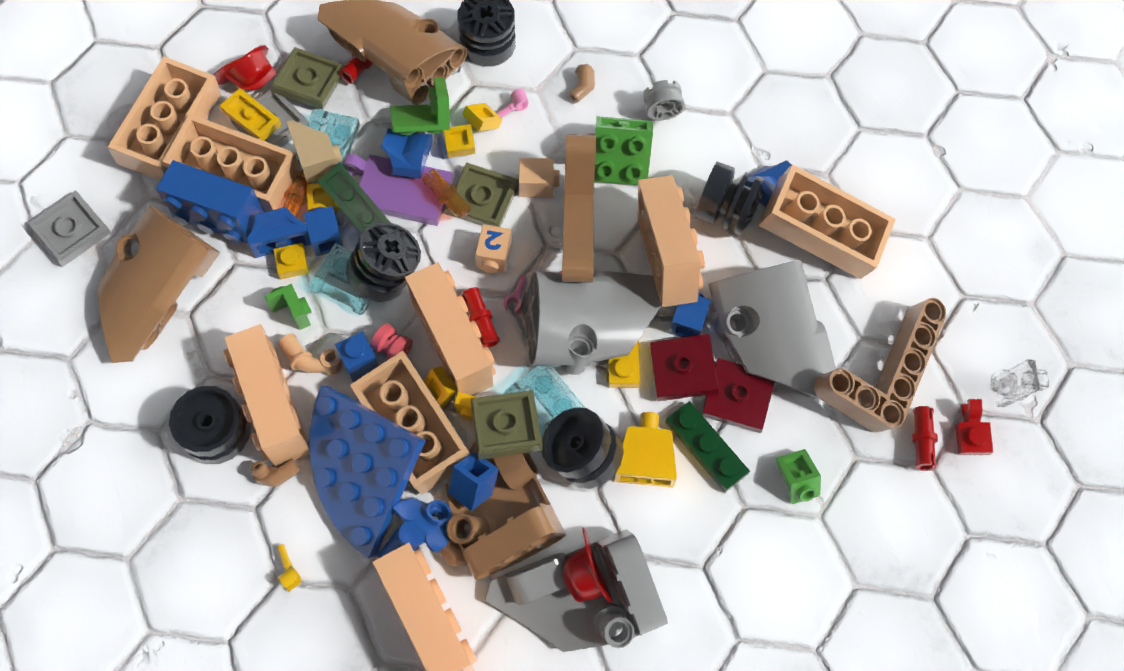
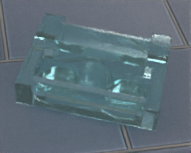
[295,109,360,167]
[309,243,370,315]
[503,366,584,439]

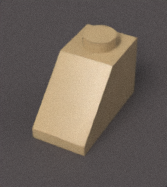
[287,120,343,184]

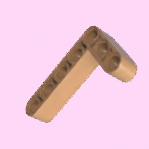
[562,134,596,283]
[814,298,946,432]

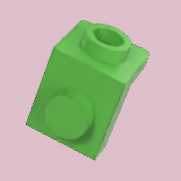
[264,284,312,330]

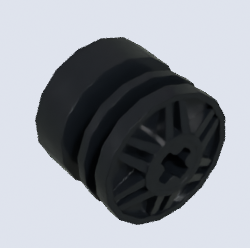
[457,0,516,67]
[694,161,764,235]
[345,222,421,302]

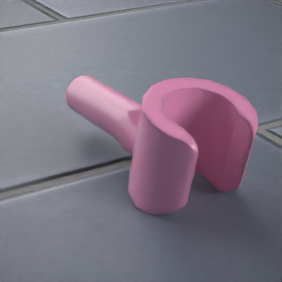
[496,88,528,118]
[503,276,527,314]

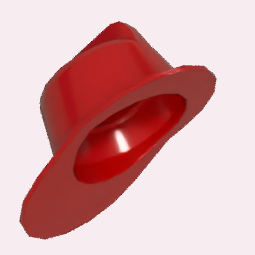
[213,45,276,91]
[563,526,612,603]

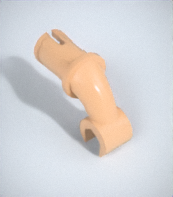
[278,333,342,375]

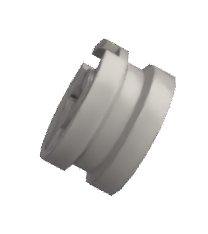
[643,80,685,121]

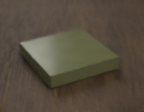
[271,47,345,110]
[445,162,519,227]
[471,390,543,460]

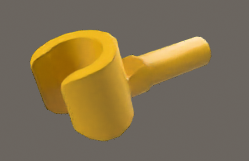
[277,544,302,592]

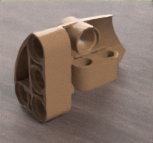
[317,0,467,105]
[98,205,220,363]
[445,440,566,580]

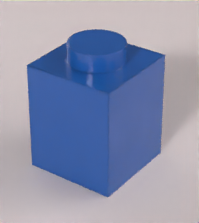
[304,206,345,256]
[668,293,711,337]
[335,331,379,383]
[448,451,499,511]

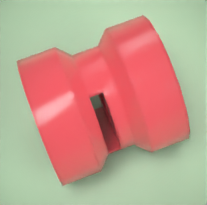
[370,323,413,360]

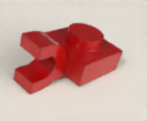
[955,399,994,455]

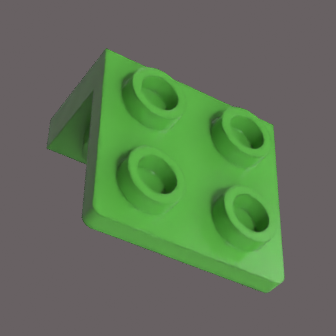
[390,77,450,135]
[594,116,653,185]

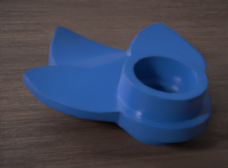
[392,498,452,553]

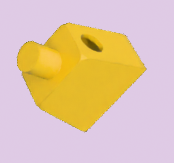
[614,412,677,488]

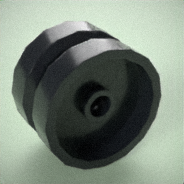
[169,386,250,464]
[542,407,624,489]

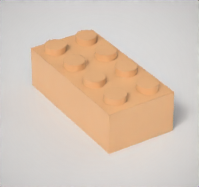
[108,56,221,181]
[162,114,301,212]
[758,164,896,279]
[637,175,705,307]
[405,262,496,396]
[223,324,310,468]
[350,351,471,495]
[373,543,477,671]

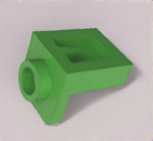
[776,449,821,504]

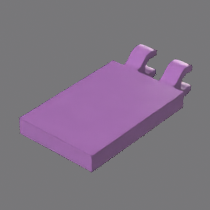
[344,154,453,226]

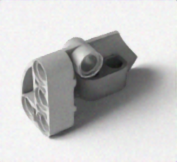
[708,260,836,400]
[522,271,661,375]
[485,529,668,652]

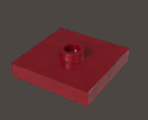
[650,334,719,402]
[702,358,775,433]

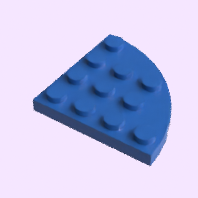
[309,385,426,558]

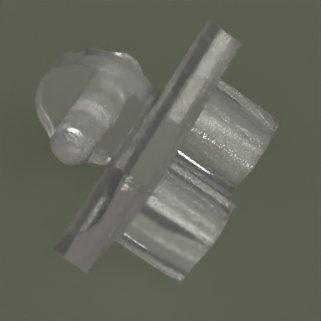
[990,359,1050,407]

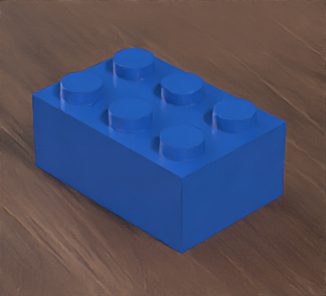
[156,160,264,244]

